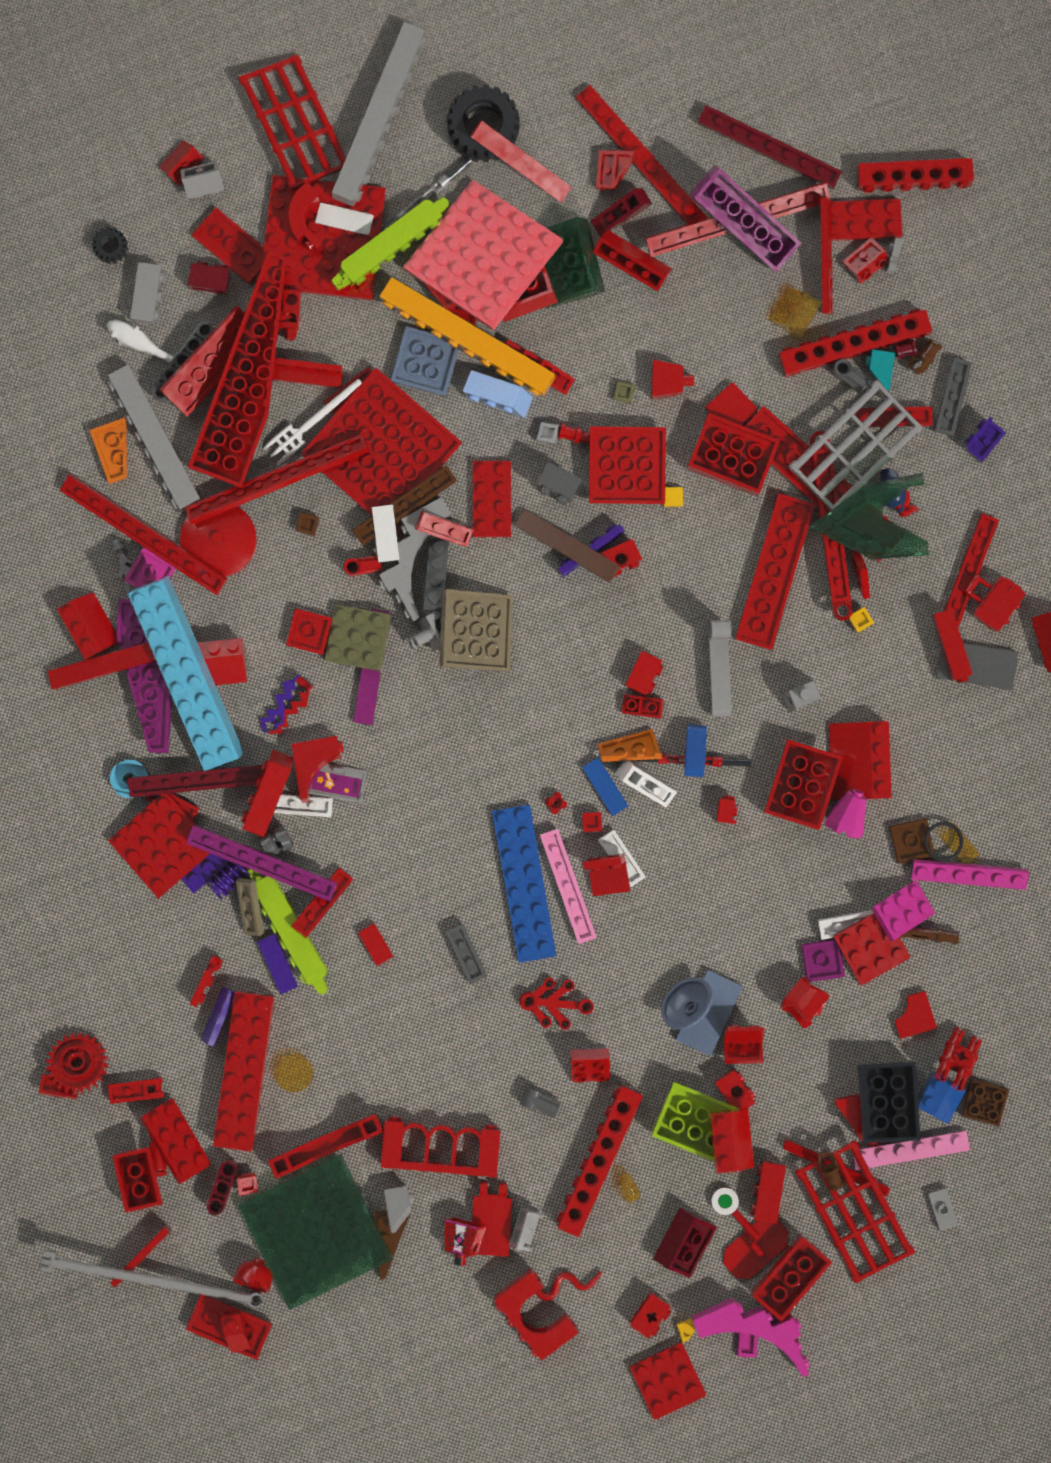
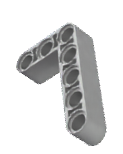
[708,620,732,717]

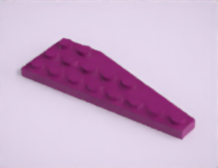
[117,599,172,753]

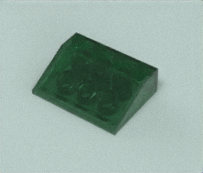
[545,216,605,308]

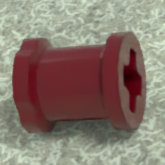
[894,339,917,360]

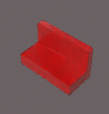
[159,140,205,186]

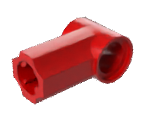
[344,555,382,577]

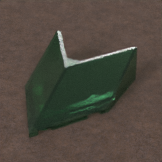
[810,472,929,560]

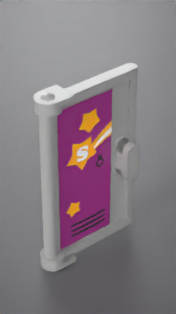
[310,763,367,805]

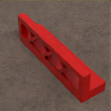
[273,358,343,388]

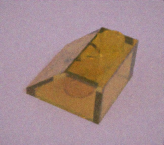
[768,287,822,339]

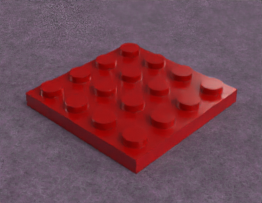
[588,426,666,504]
[108,794,211,899]

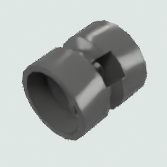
[259,825,294,857]

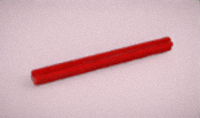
[782,1139,890,1196]

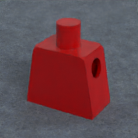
[651,360,694,399]

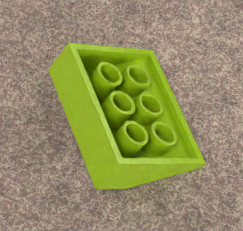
[651,1082,739,1162]

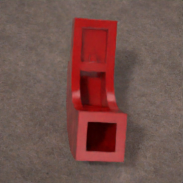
[288,182,323,253]

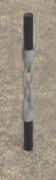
[381,158,472,232]

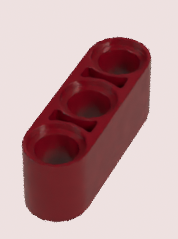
[207,1159,239,1215]

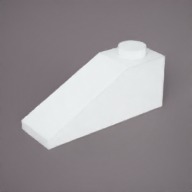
[615,760,677,807]

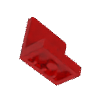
[583,853,631,896]

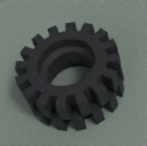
[92,227,128,264]

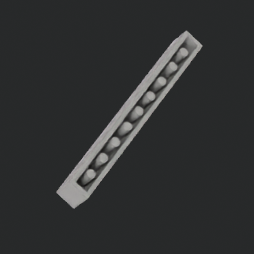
[332,22,427,207]

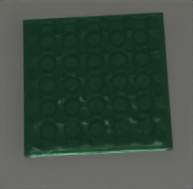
[238,1153,393,1310]

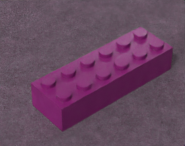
[689,165,801,272]

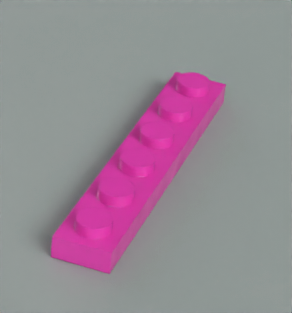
[911,859,1029,890]

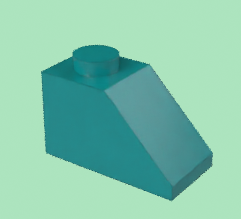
[865,350,895,392]

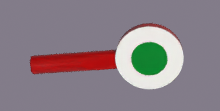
[711,1187,760,1240]

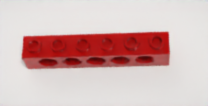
[856,158,974,193]

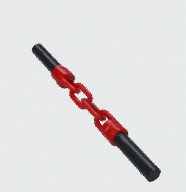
[631,754,751,767]

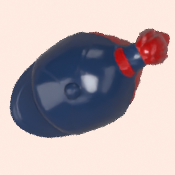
[878,468,919,517]

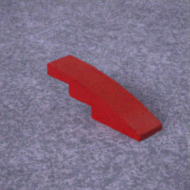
[504,339,575,395]

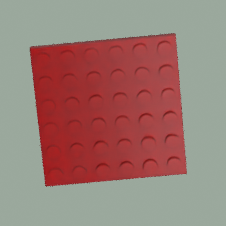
[261,175,386,301]
[301,368,463,516]

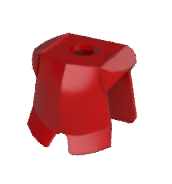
[780,977,830,1029]

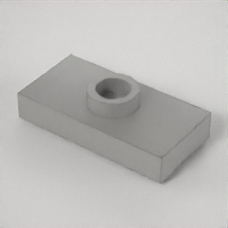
[927,1187,958,1231]

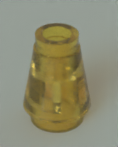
[619,1173,641,1203]

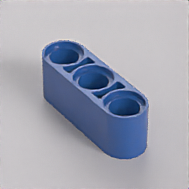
[684,724,707,778]

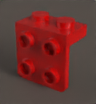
[723,1025,765,1064]

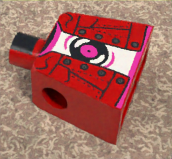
[445,1217,486,1266]

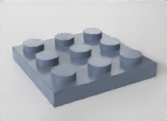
[391,326,460,397]

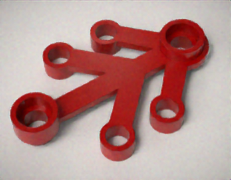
[519,978,594,1030]

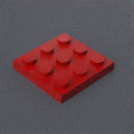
[833,913,911,986]
[629,1341,707,1421]

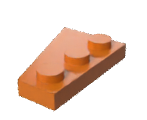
[89,417,128,485]
[597,729,662,762]

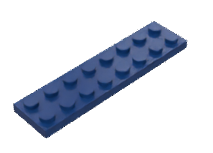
[492,805,557,963]

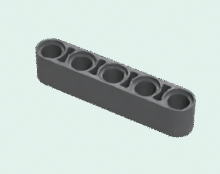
[152,321,214,403]

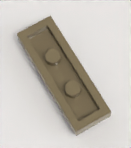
[236,878,264,936]

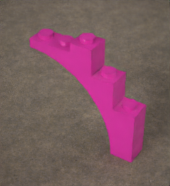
[691,1297,810,1377]

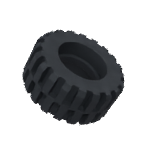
[447,84,520,163]

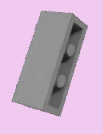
[130,262,166,325]

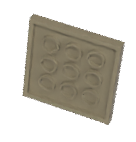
[439,589,513,672]

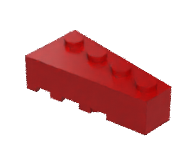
[241,749,294,837]

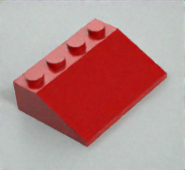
[686,413,780,497]
[829,721,892,800]
[764,739,843,830]

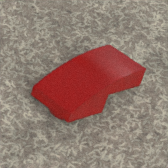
[622,695,664,719]

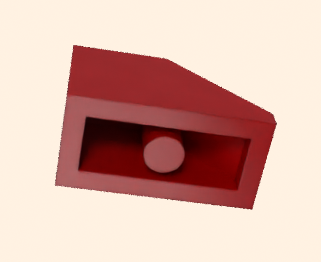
[221,1310,250,1353]

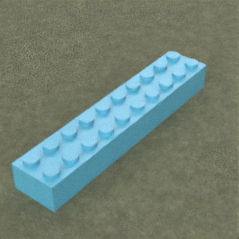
[128,576,244,771]

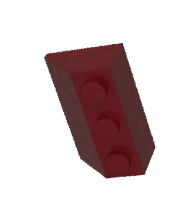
[653,1208,717,1278]

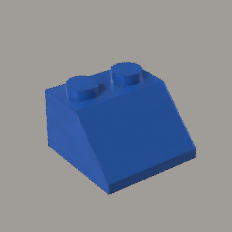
[918,1072,966,1124]

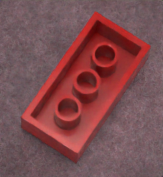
[750,1233,833,1322]

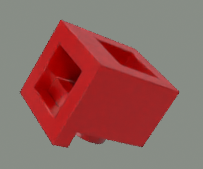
[716,795,738,824]

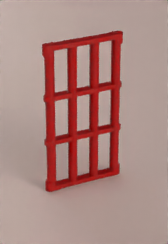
[238,55,346,190]
[795,1140,916,1284]

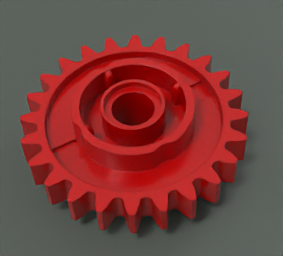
[46,1032,109,1095]

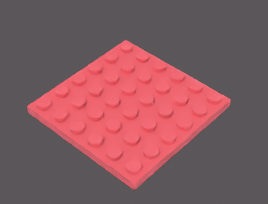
[403,179,563,331]

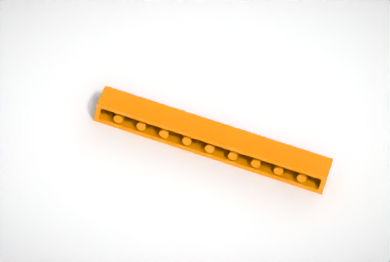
[379,277,556,397]

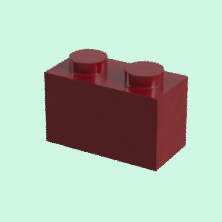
[188,261,231,295]

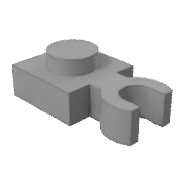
[887,238,903,274]

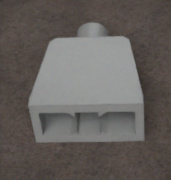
[782,681,822,712]

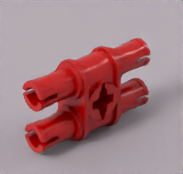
[934,1027,982,1091]

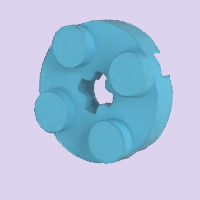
[110,760,149,798]

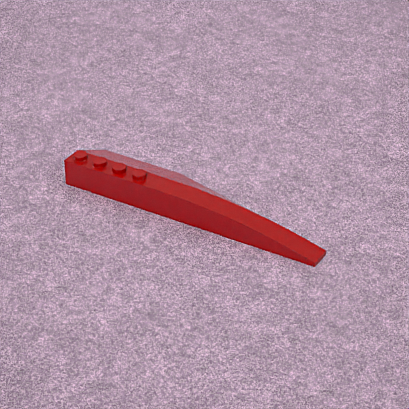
[188,250,287,488]

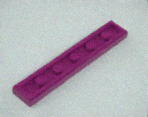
[354,609,390,725]

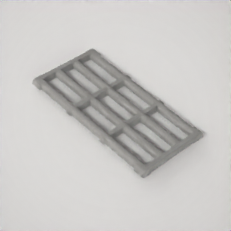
[788,380,923,515]

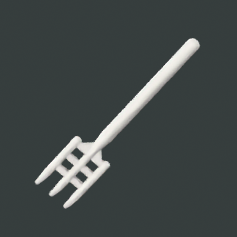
[264,379,362,466]

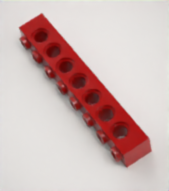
[778,308,933,378]
[555,1085,643,1238]

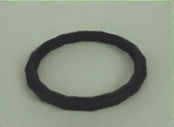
[924,822,963,861]

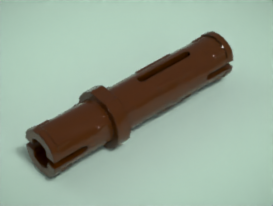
[900,927,959,944]

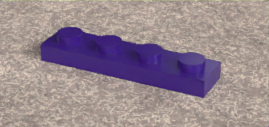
[558,524,624,578]

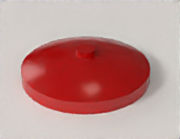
[180,506,257,577]

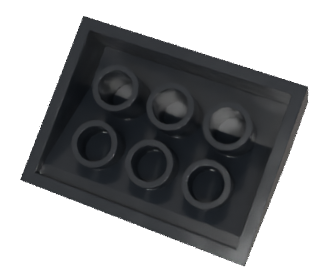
[858,1062,921,1143]

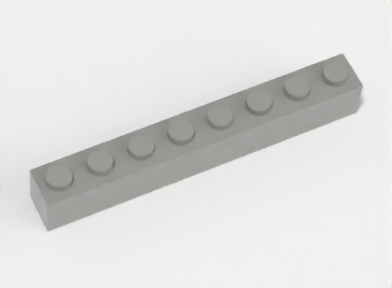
[108,365,201,512]

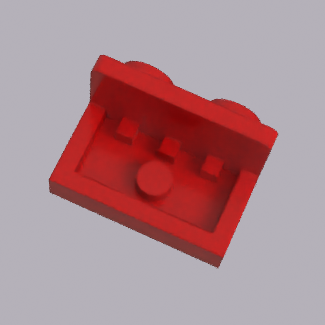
[570,1048,610,1083]

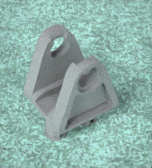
[407,611,442,651]

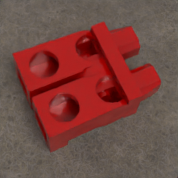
[277,290,302,341]

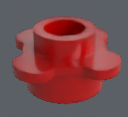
[545,792,567,815]

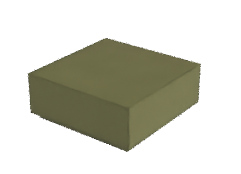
[613,381,636,404]

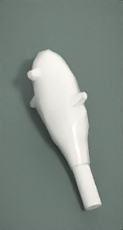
[107,320,174,363]

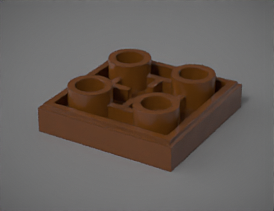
[961,1079,1009,1127]

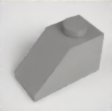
[384,1186,414,1233]

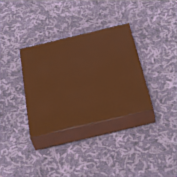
[889,818,935,864]

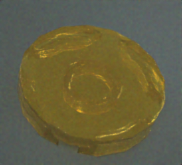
[275,1053,314,1092]

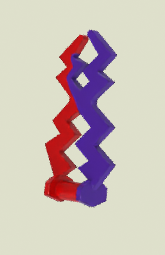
[260,674,314,734]

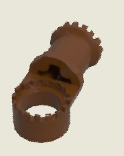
[908,339,943,375]
[817,1150,845,1191]

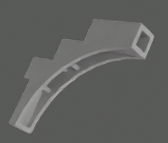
[378,497,451,623]

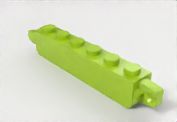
[331,197,449,291]
[248,869,329,995]

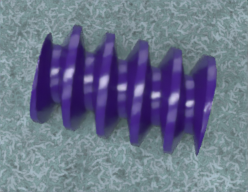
[208,862,251,900]

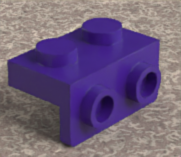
[964,417,1006,463]

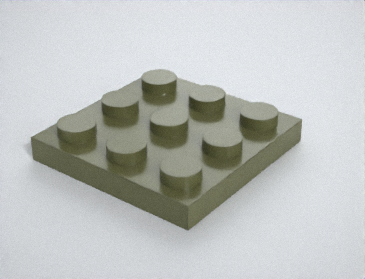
[324,605,392,671]

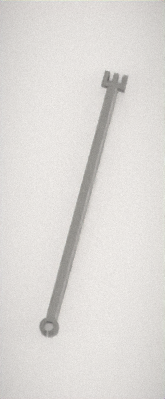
[39,1250,264,1308]

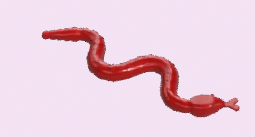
[535,1271,603,1301]

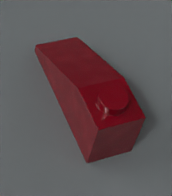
[590,188,652,237]

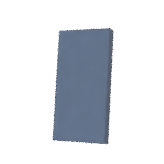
[675,970,743,1056]

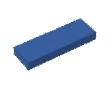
[582,758,628,816]

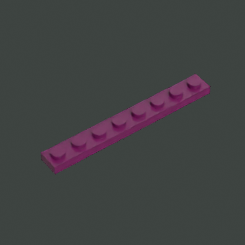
[187,824,338,901]

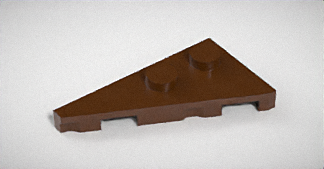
[374,1209,412,1280]

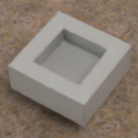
[537,422,561,446]

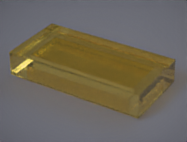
[940,824,980,864]

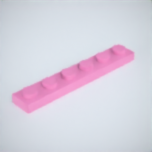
[540,829,597,944]
[852,1130,970,1170]

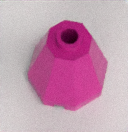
[825,789,866,839]

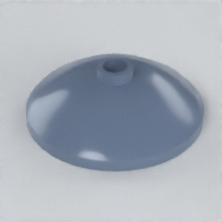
[661,978,713,1030]

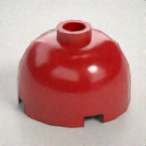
[232,1258,273,1293]

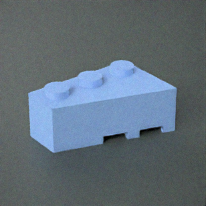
[463,370,533,419]

